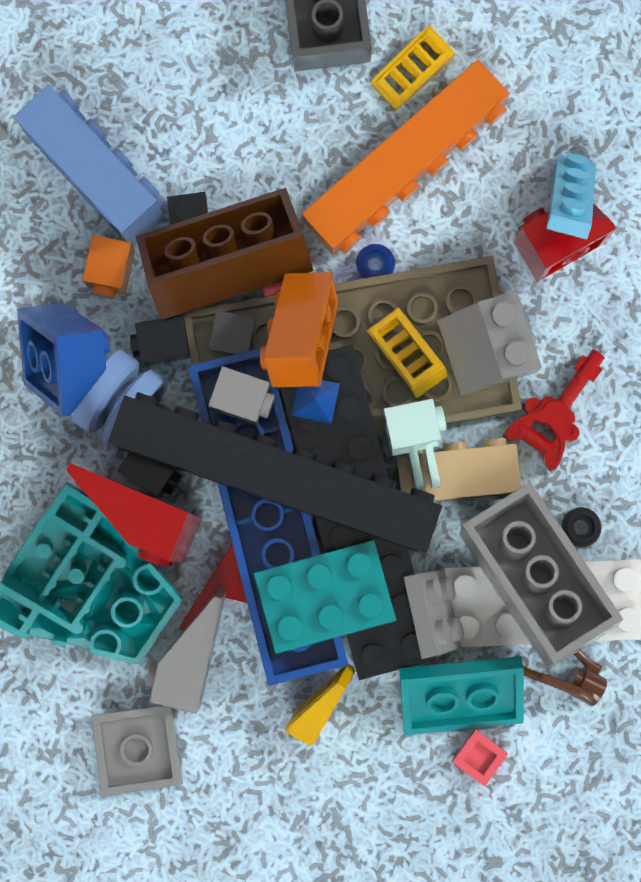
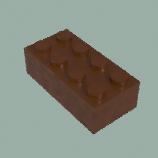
[135,188,314,320]

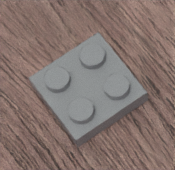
[404,570,464,659]
[91,705,183,796]

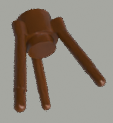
[523,650,607,707]

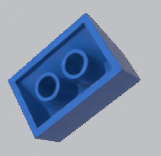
[17,302,110,417]

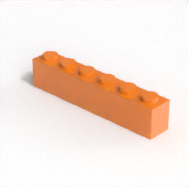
[301,59,510,255]

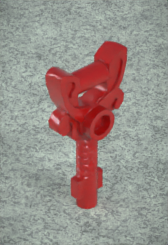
[502,349,605,472]

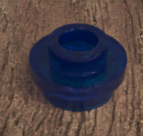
[356,244,395,279]

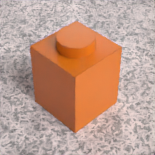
[82,235,135,299]

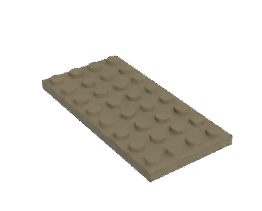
[183,255,522,448]

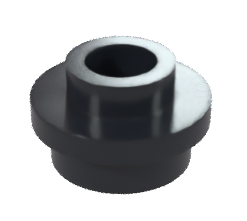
[561,507,601,547]

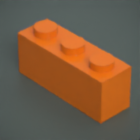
[260,272,339,387]

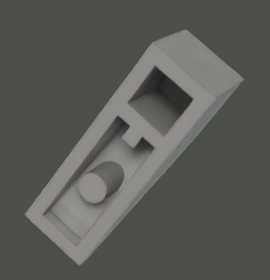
[146,587,227,714]

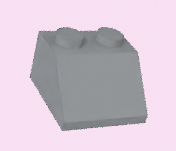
[436,290,542,396]

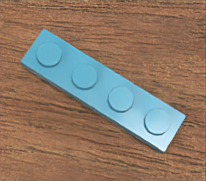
[546,154,596,239]

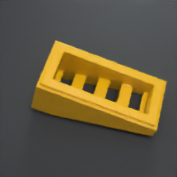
[370,25,455,111]
[366,307,448,398]
[285,664,355,746]

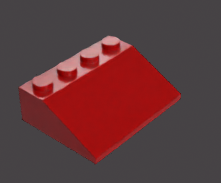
[66,463,202,567]

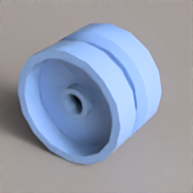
[71,349,169,453]

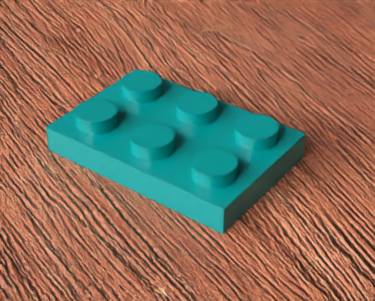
[254,540,396,654]
[399,656,524,735]

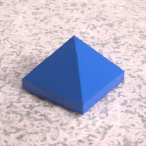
[291,380,340,424]

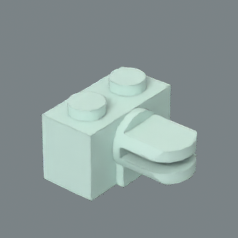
[381,399,447,491]

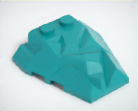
[0,481,183,665]

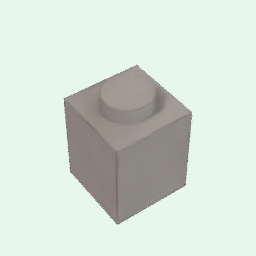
[208,366,275,425]

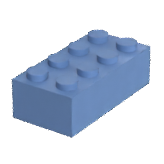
[13,85,165,246]

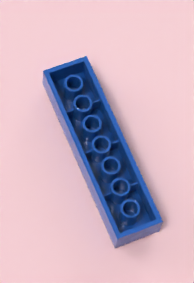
[188,348,348,686]

